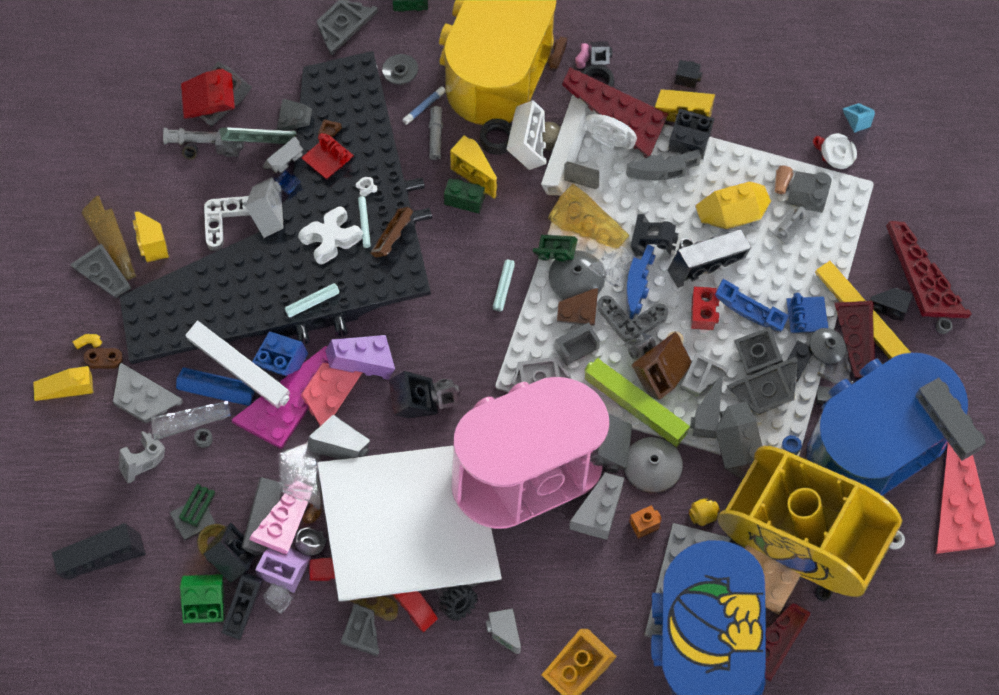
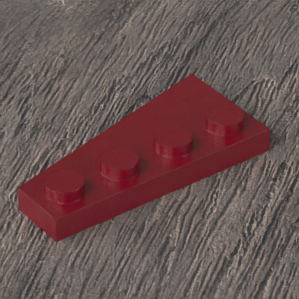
[766,603,811,682]

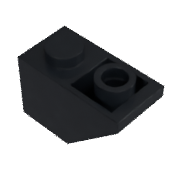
[870,288,913,321]

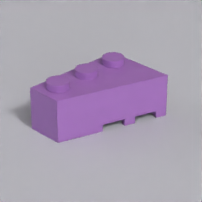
[325,335,395,380]

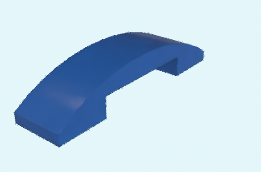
[715,279,789,332]

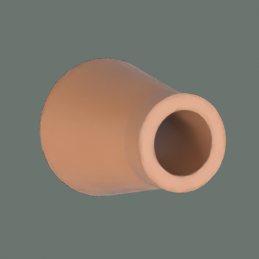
[774,165,794,194]

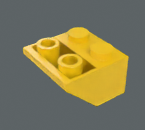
[133,212,169,262]

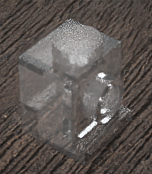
[263,583,294,614]

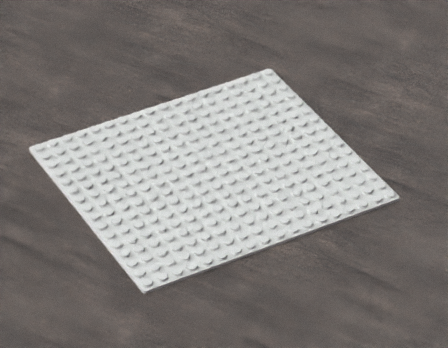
[496,111,873,456]

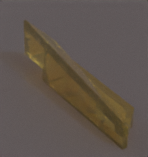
[82,196,136,280]

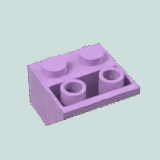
[256,548,311,592]

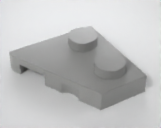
[680,353,729,396]

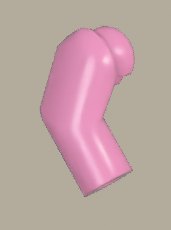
[575,43,590,69]

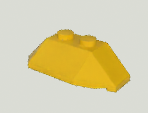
[695,181,771,229]

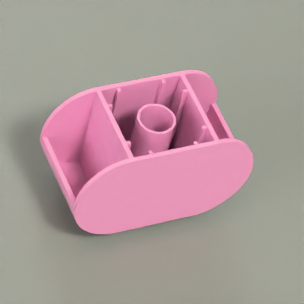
[451,377,609,529]

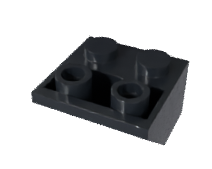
[668,109,715,160]

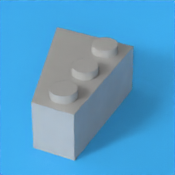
[245,177,283,237]

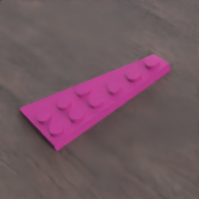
[232,346,329,450]

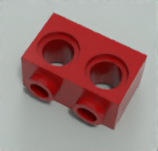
[691,286,720,330]

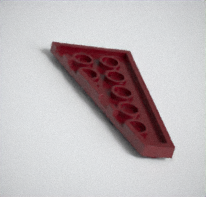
[562,67,668,159]
[886,221,972,318]

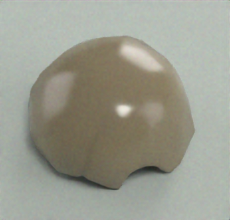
[542,121,561,150]

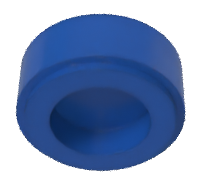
[781,435,802,455]

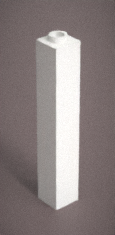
[541,95,593,196]
[185,321,290,409]

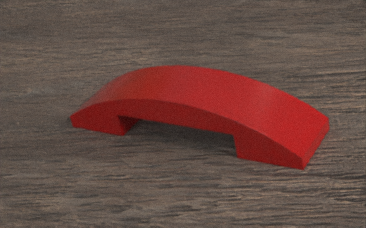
[392,591,438,633]

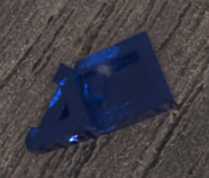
[273,170,301,195]

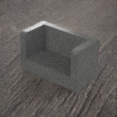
[555,322,600,366]

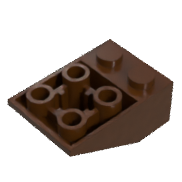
[631,332,692,400]

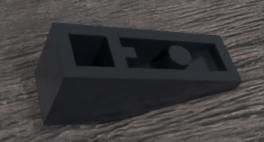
[221,572,264,640]

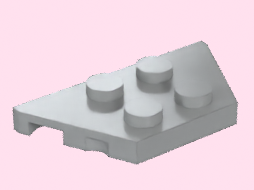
[508,357,572,393]
[113,363,183,423]

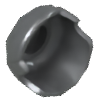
[295,528,327,555]

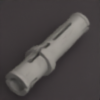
[429,106,443,160]

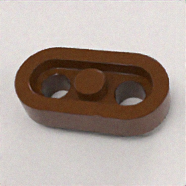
[548,36,568,70]
[84,348,123,369]

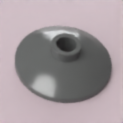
[382,54,418,85]
[809,328,846,364]

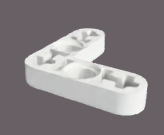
[204,196,250,251]

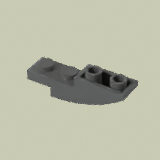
[626,149,701,180]

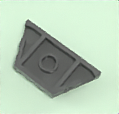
[316,0,378,55]
[727,357,798,415]

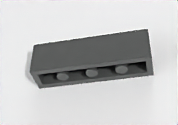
[915,377,986,461]

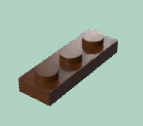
[370,207,413,258]

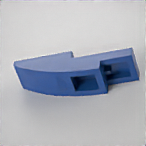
[626,245,656,320]

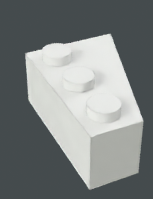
[507,100,546,170]

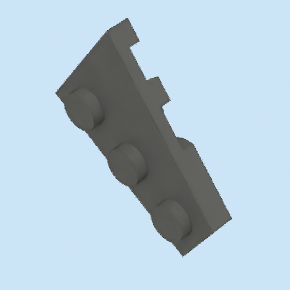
[70,244,132,299]

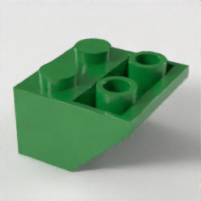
[180,574,224,623]

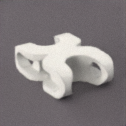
[298,207,363,264]

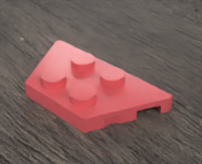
[301,363,363,427]

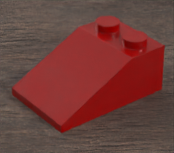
[181,69,235,119]

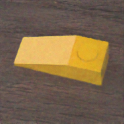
[33,366,93,401]

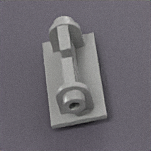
[772,207,809,244]

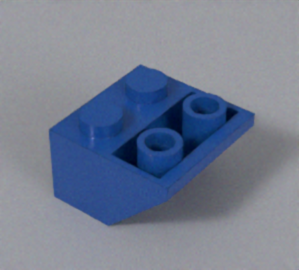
[252,331,308,376]

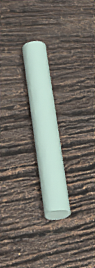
[358,196,371,248]

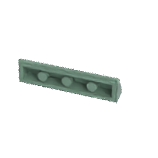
[219,127,296,144]

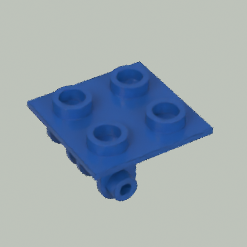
[786,293,828,333]

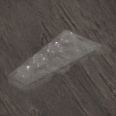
[151,401,231,441]

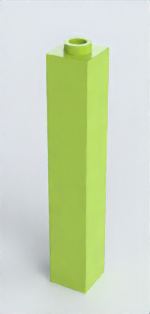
[584,358,690,447]

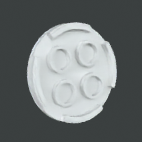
[583,114,637,150]

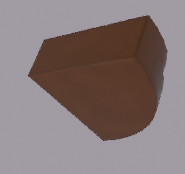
[318,120,342,137]

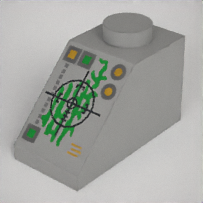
[485,609,521,654]

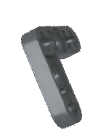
[598,295,668,342]

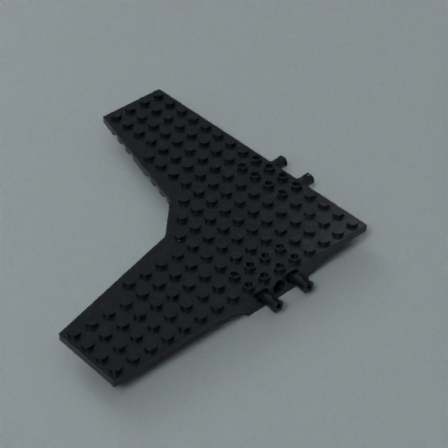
[119,51,432,364]

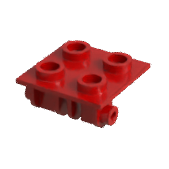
[302,133,354,179]

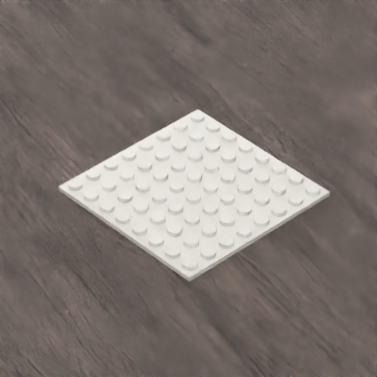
[317,446,501,601]

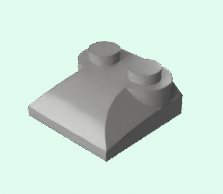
[263,137,303,173]

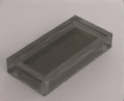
[564,161,599,189]

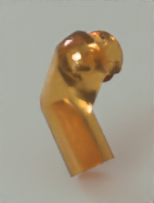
[302,496,322,524]

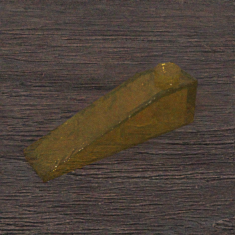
[548,184,630,249]

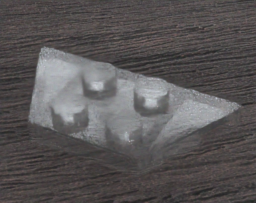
[279,443,321,509]

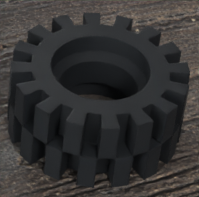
[438,584,478,621]

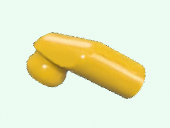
[72,334,102,350]

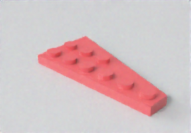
[935,443,995,554]

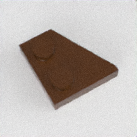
[557,288,598,326]

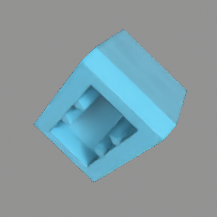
[843,103,875,133]

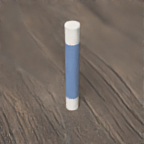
[402,86,446,125]

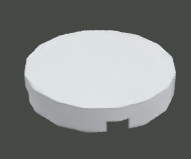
[822,134,857,169]

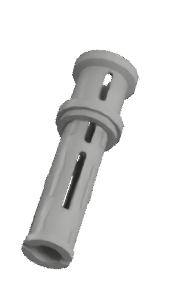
[163,128,218,145]

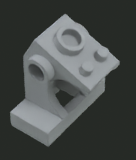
[119,431,165,483]

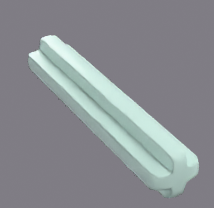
[493,260,515,312]
[285,284,339,317]

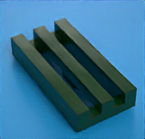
[179,484,216,527]

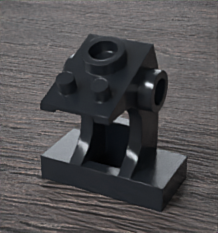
[630,214,679,256]

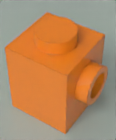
[629,505,662,539]

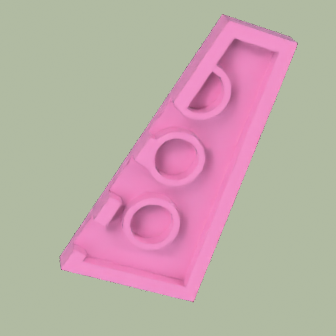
[249,481,313,555]

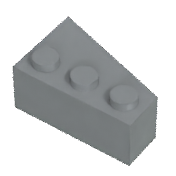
[569,473,624,540]

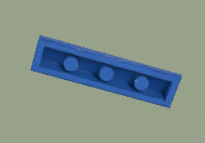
[176,367,255,406]

